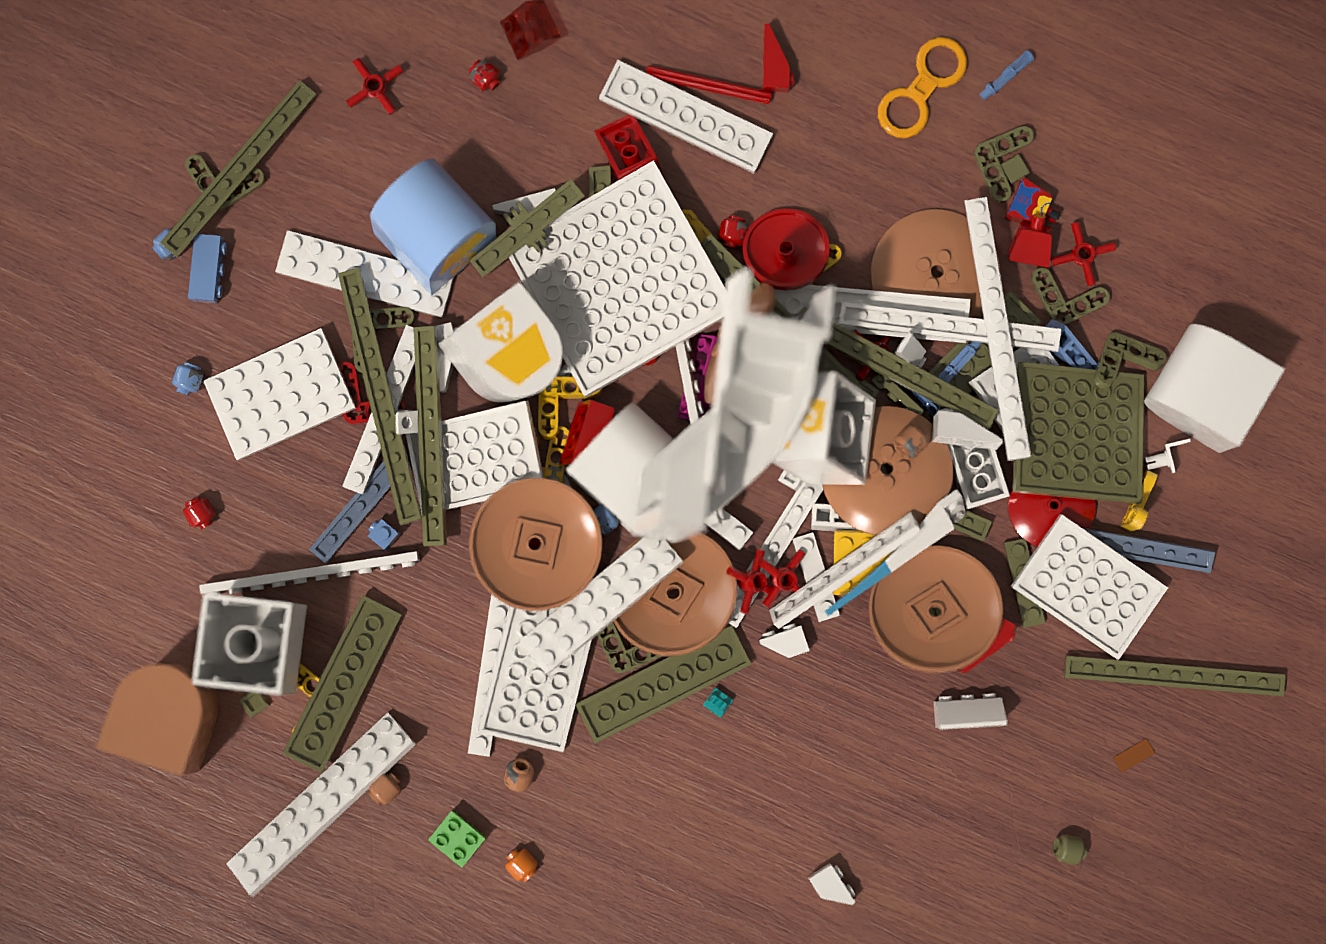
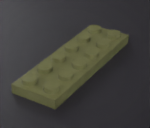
[928,291,1041,409]

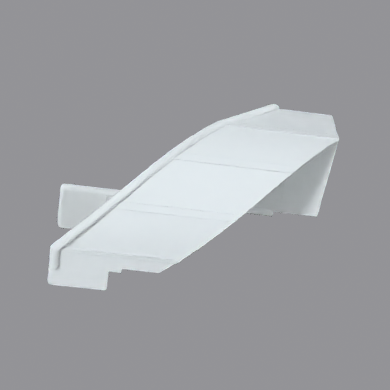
[633,268,834,542]

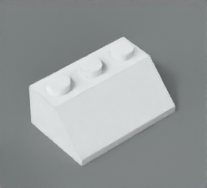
[933,693,1007,729]

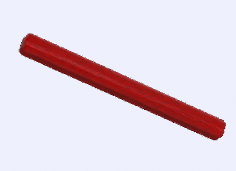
[646,65,772,104]

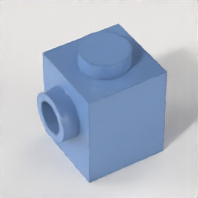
[368,519,401,551]

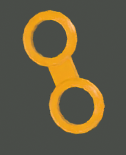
[878,37,967,138]

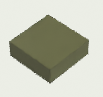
[1001,154,1030,184]
[238,691,270,718]

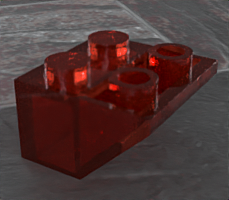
[500,0,561,60]

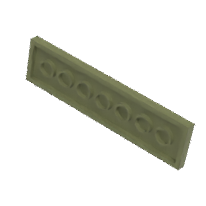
[282,595,402,773]
[575,625,751,743]

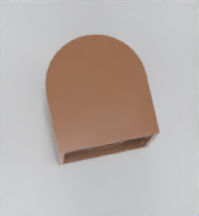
[96,664,219,776]

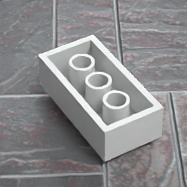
[947,430,1010,510]

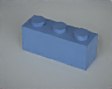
[188,234,227,303]

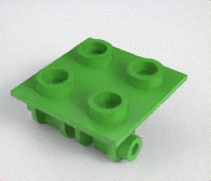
[428,810,486,868]

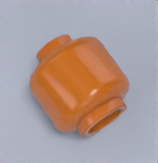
[505,849,538,882]

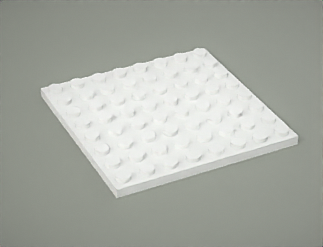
[509,160,726,397]

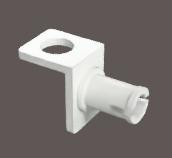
[396,410,418,434]
[1145,439,1191,473]

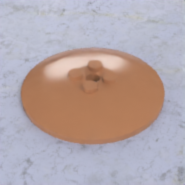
[871,209,1001,319]
[704,283,775,405]
[822,406,953,536]
[469,478,602,611]
[613,532,737,656]
[869,546,1003,673]

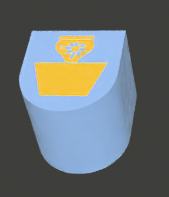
[370,159,496,296]

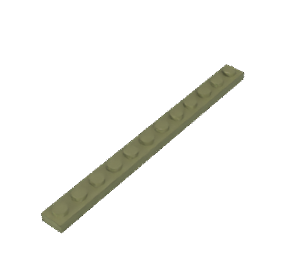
[338,268,422,525]

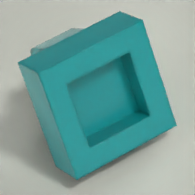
[703,687,733,718]

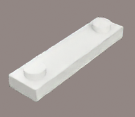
[792,532,840,622]

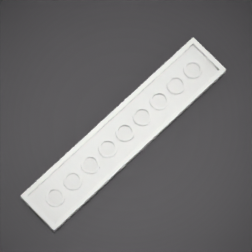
[760,283,970,343]
[226,713,416,897]

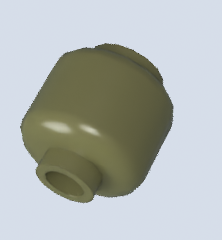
[1052,834,1087,865]

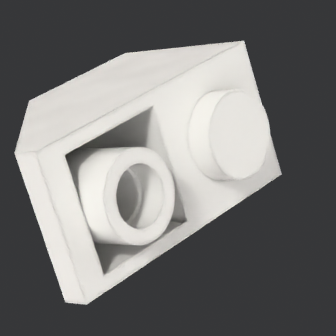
[759,623,810,658]
[808,863,855,905]

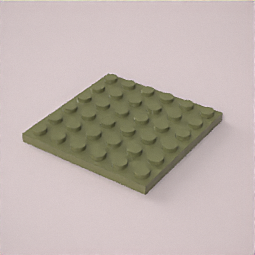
[1013,362,1144,504]

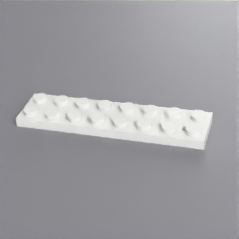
[599,60,773,173]
[275,230,454,318]
[519,537,684,676]

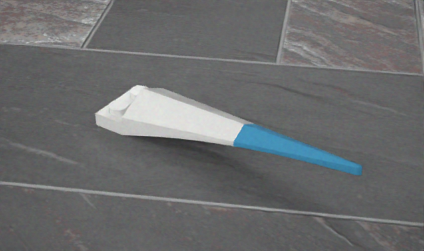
[825,490,966,616]

